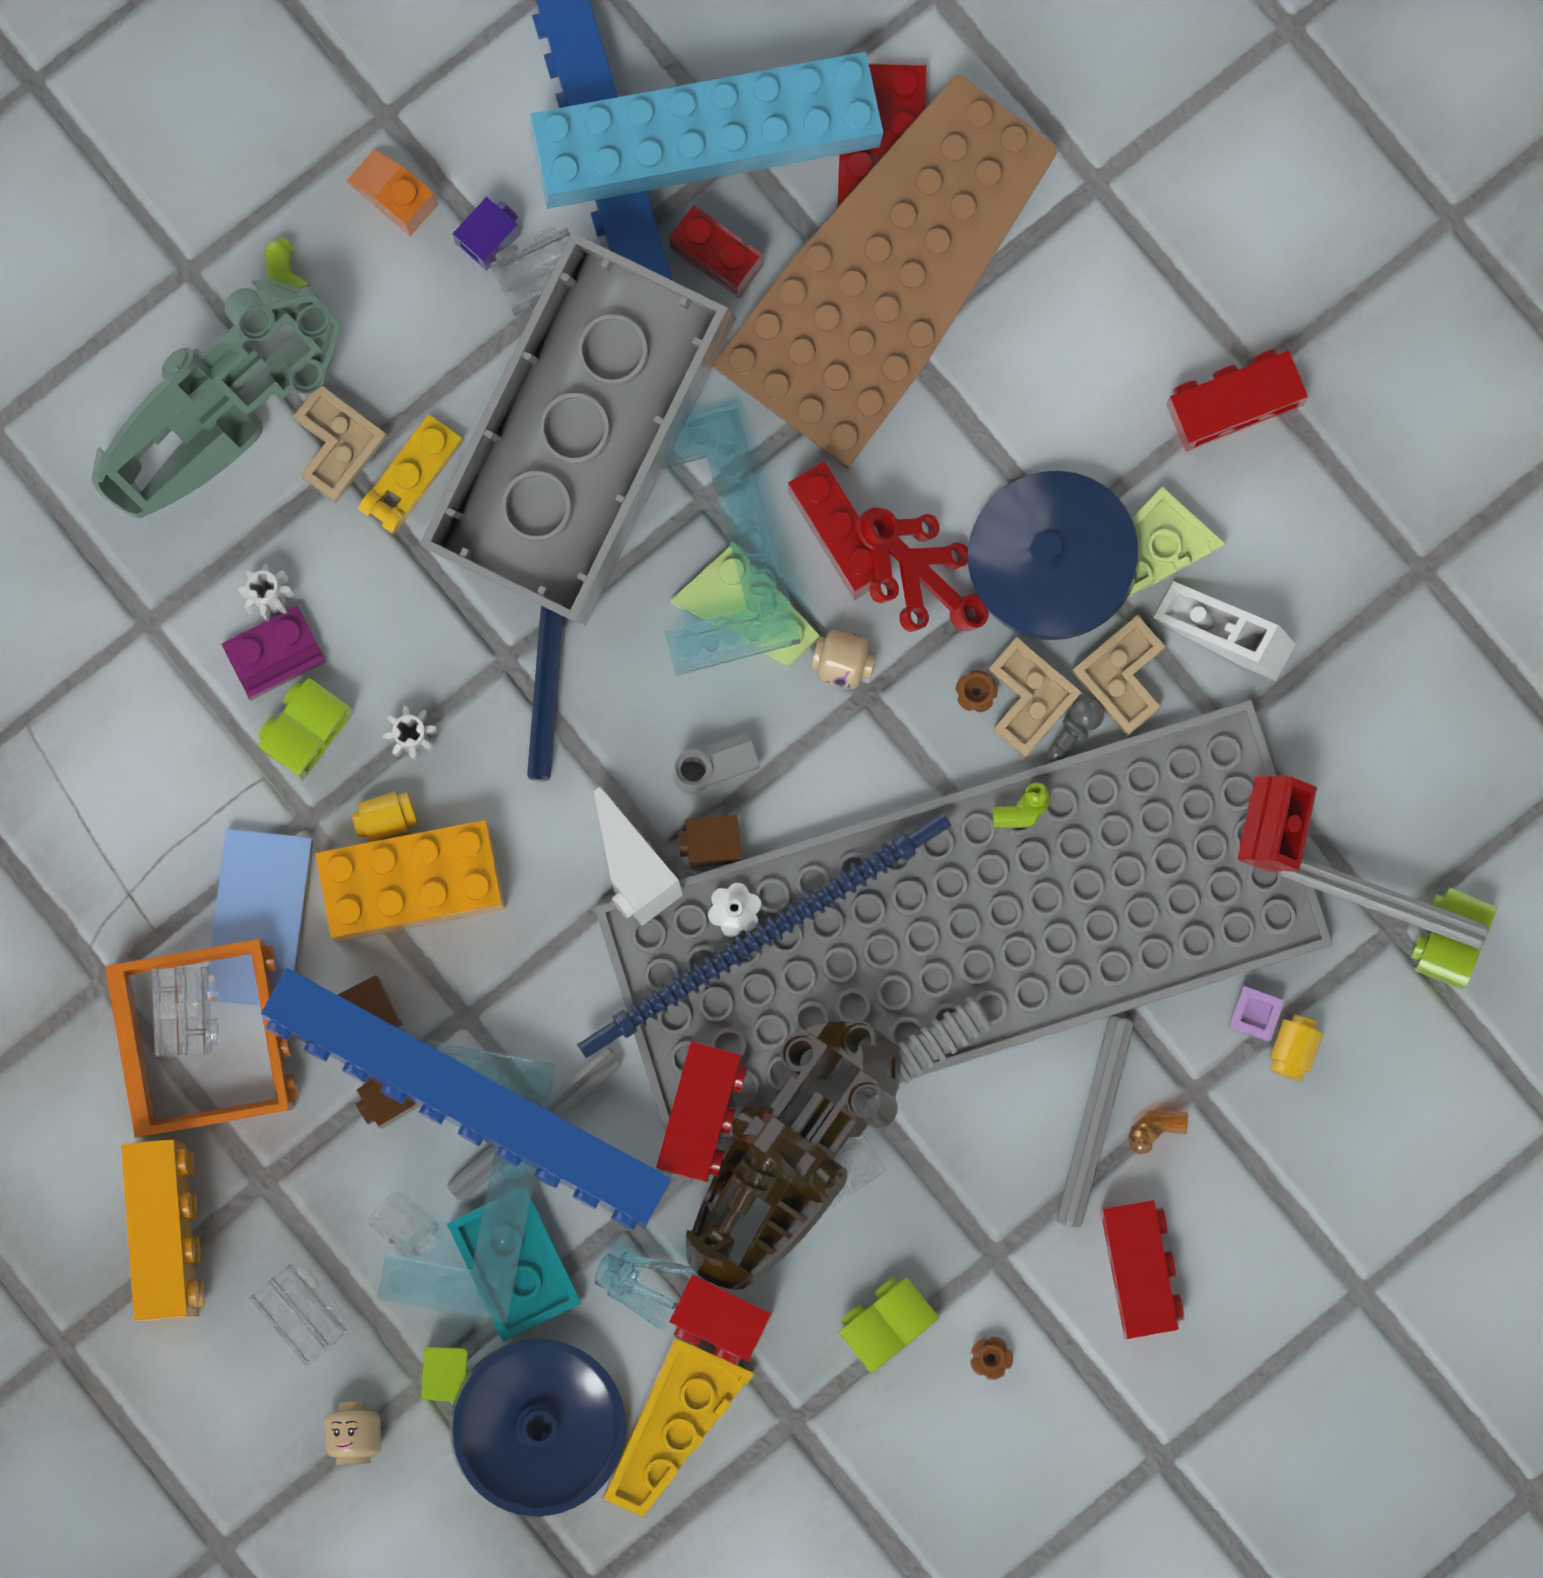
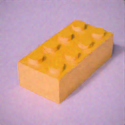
[315,820,505,942]
[121,1139,205,1321]

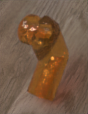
[1128,1110,1188,1154]

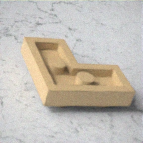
[293,386,388,504]
[1072,615,1165,737]
[988,637,1082,759]

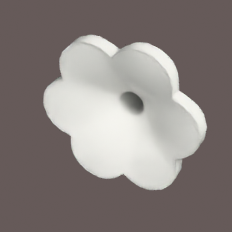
[708,883,761,937]

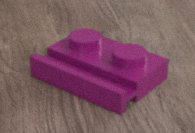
[221,605,326,701]

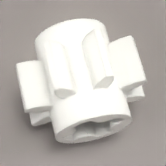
[238,564,295,621]
[383,706,437,761]

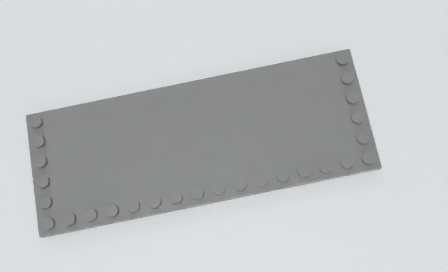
[594,700,1333,1140]

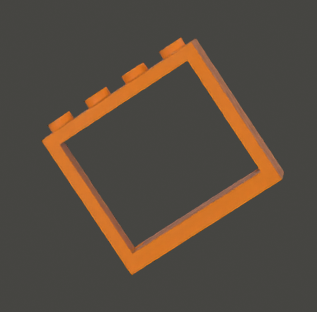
[105,939,299,1138]

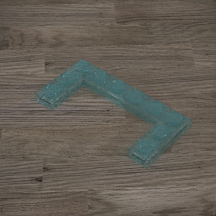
[663,403,801,676]
[377,1041,556,1323]

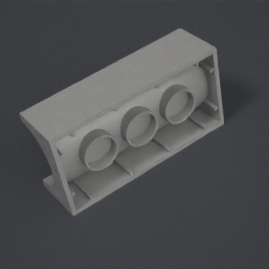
[419,232,736,625]

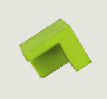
[421,1347,468,1401]

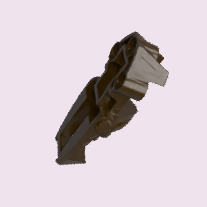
[686,1021,900,1290]

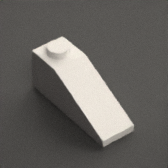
[1153,581,1296,681]
[593,787,683,926]

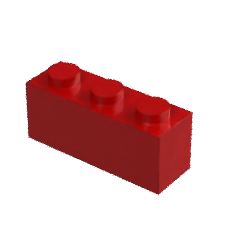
[1167,349,1308,451]
[788,461,882,600]
[656,1041,748,1184]
[1100,1200,1184,1340]

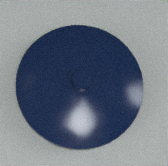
[967,471,1140,640]
[450,1339,626,1517]

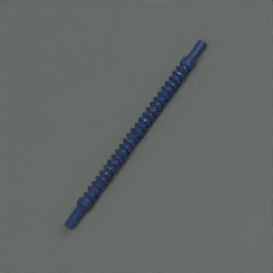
[577,812,952,1058]

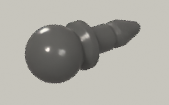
[1044,697,1104,765]

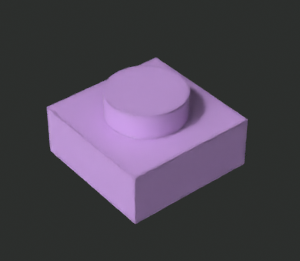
[1228,986,1285,1042]

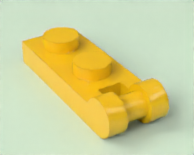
[358,414,464,534]

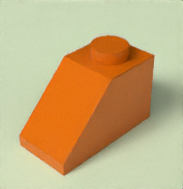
[346,149,438,236]

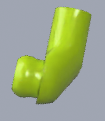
[264,237,310,287]
[993,782,1051,828]

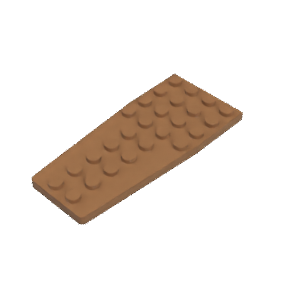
[712,76,1057,469]

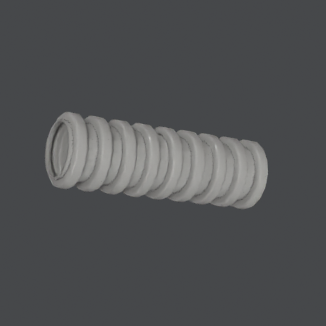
[897,997,991,1090]

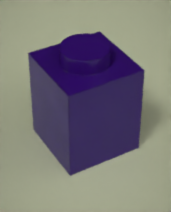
[452,196,521,271]

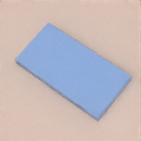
[204,828,313,1006]

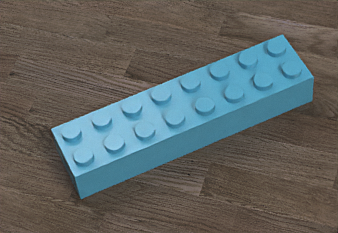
[530,52,883,209]

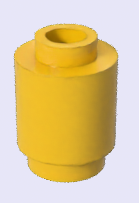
[351,791,418,842]
[1269,1014,1324,1082]

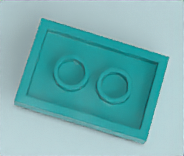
[447,1186,582,1342]

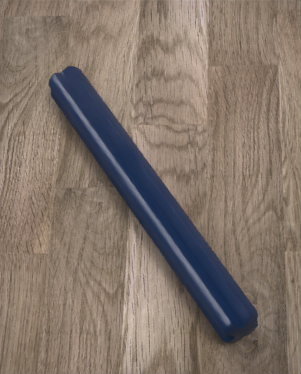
[527,606,564,781]

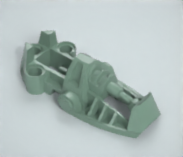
[91,279,341,518]

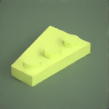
[1127,486,1225,599]
[670,544,820,667]

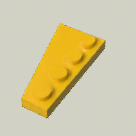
[602,1337,755,1517]

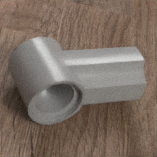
[673,732,760,794]

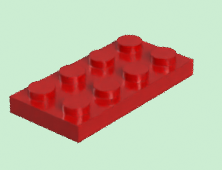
[837,64,926,208]

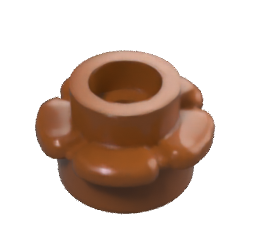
[955,670,998,712]
[970,1336,1013,1380]

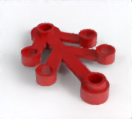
[857,507,989,632]

